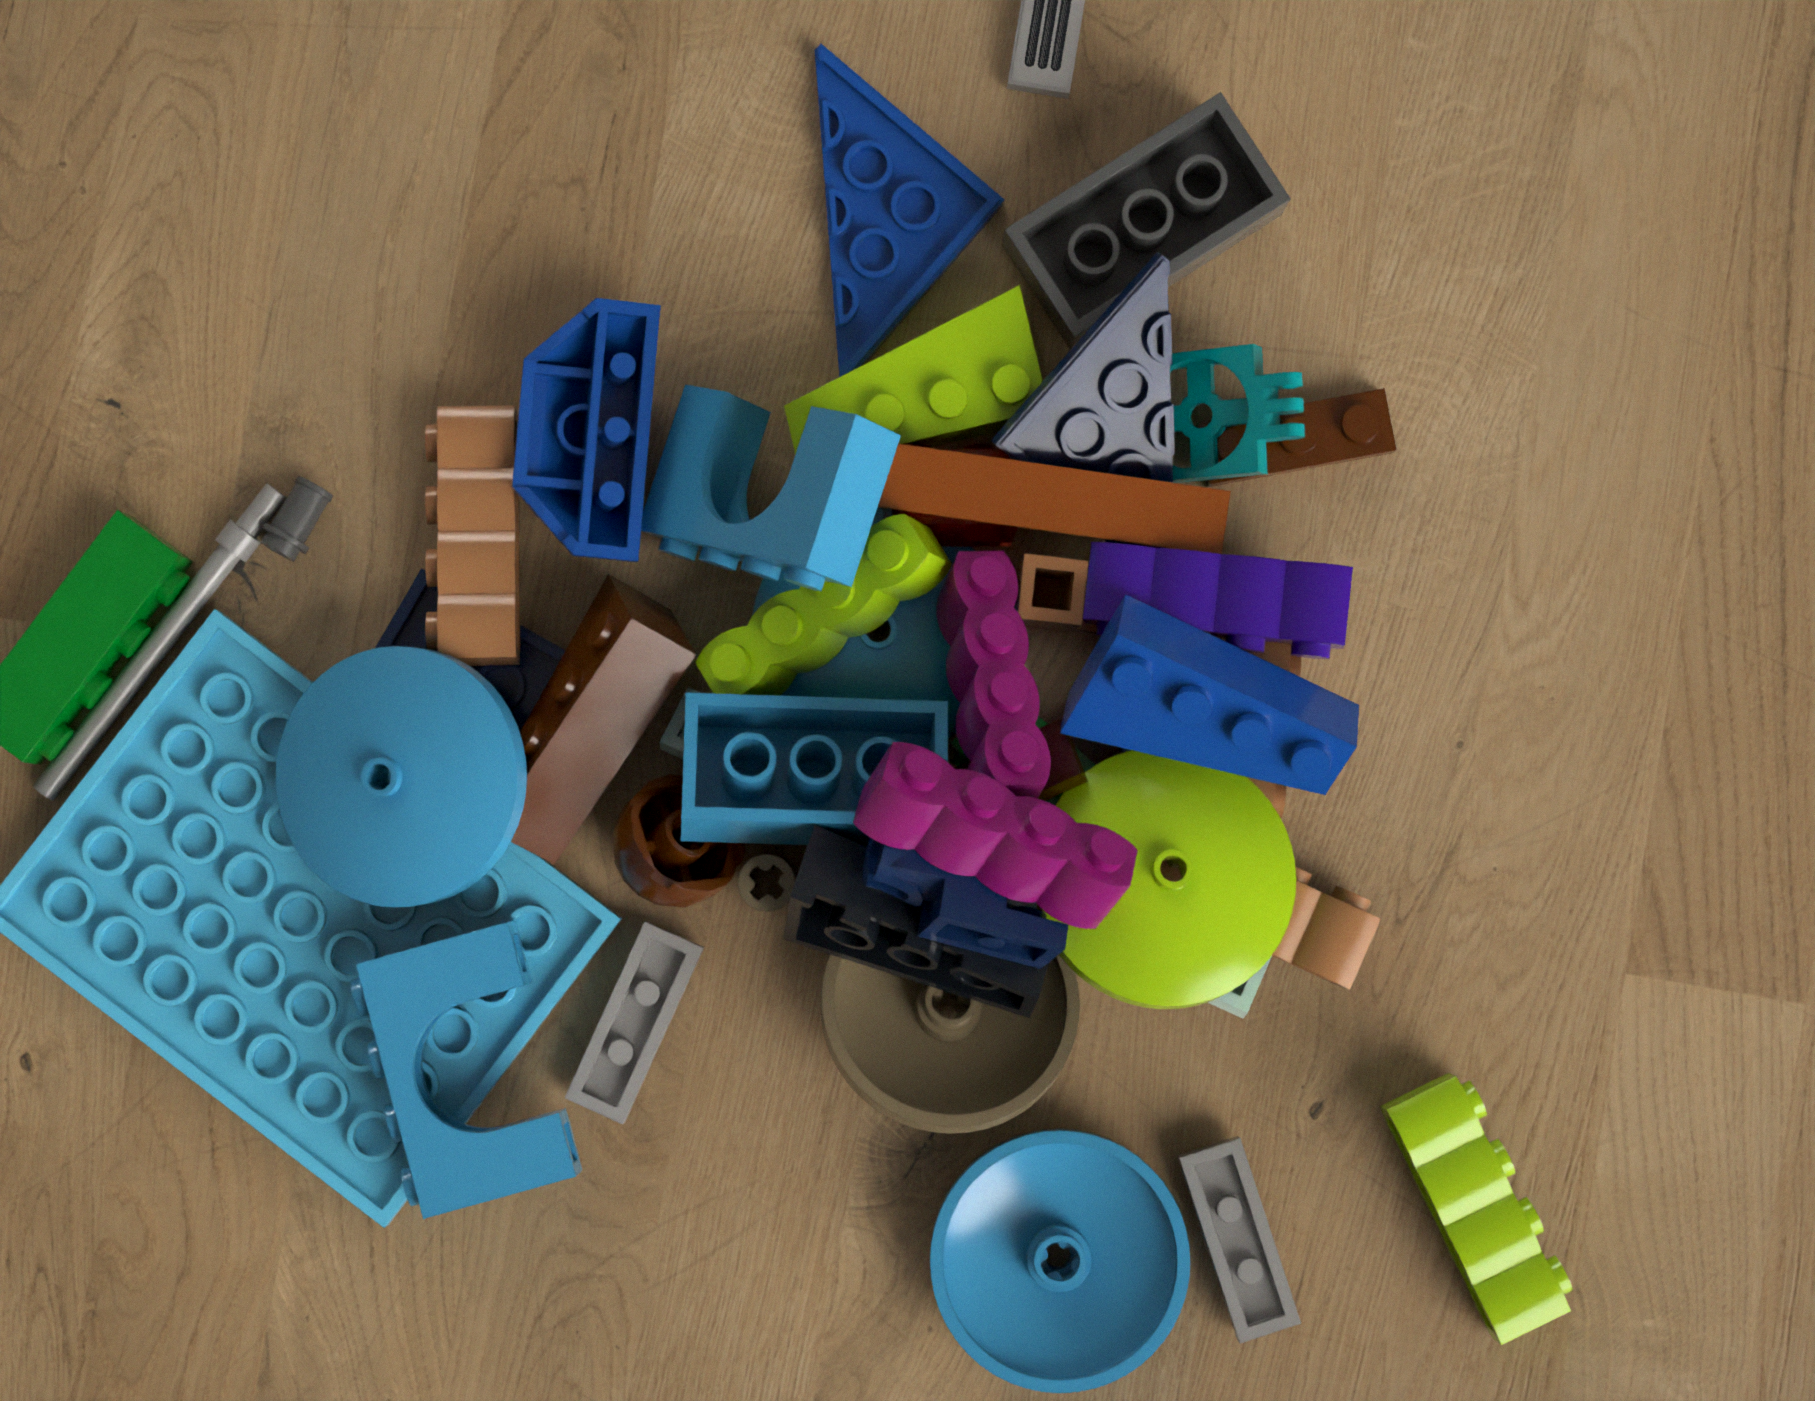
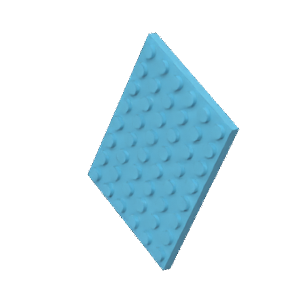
[0,609,623,1228]

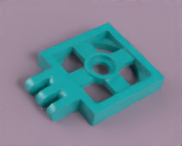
[1170,344,1305,483]

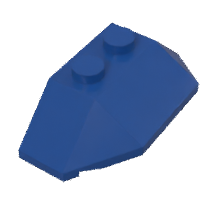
[512,298,661,562]

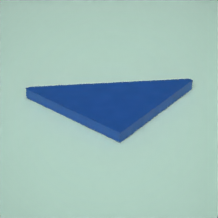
[815,43,1005,377]

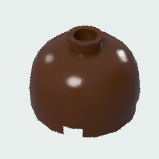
[612,774,745,908]

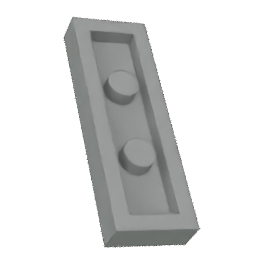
[565,921,704,1124]
[1177,1136,1301,1344]

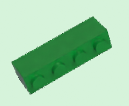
[0,510,194,765]

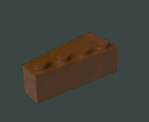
[511,574,696,864]

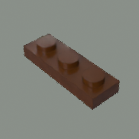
[1196,388,1396,488]

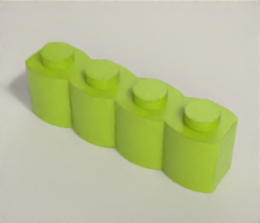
[695,514,952,696]
[1379,1073,1573,1345]

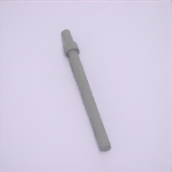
[33,483,287,801]

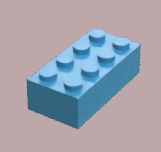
[681,693,948,847]

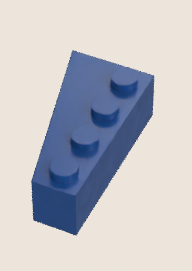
[1060,594,1359,795]

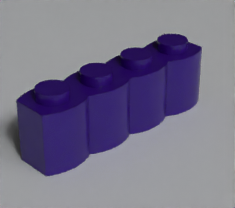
[1083,542,1353,659]

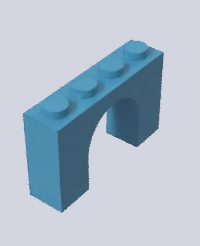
[641,384,901,592]
[351,921,582,1219]

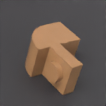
[1014,553,1097,634]

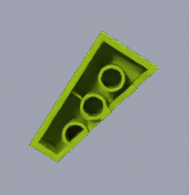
[784,285,1043,454]

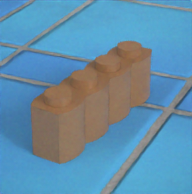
[425,405,521,666]
[1160,860,1381,990]

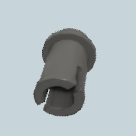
[260,476,333,562]

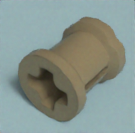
[738,854,796,912]

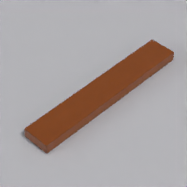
[878,443,1231,554]

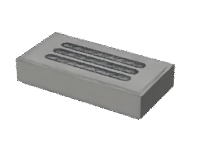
[1007,0,1085,99]

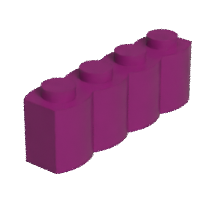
[936,551,1051,798]
[853,742,1138,929]

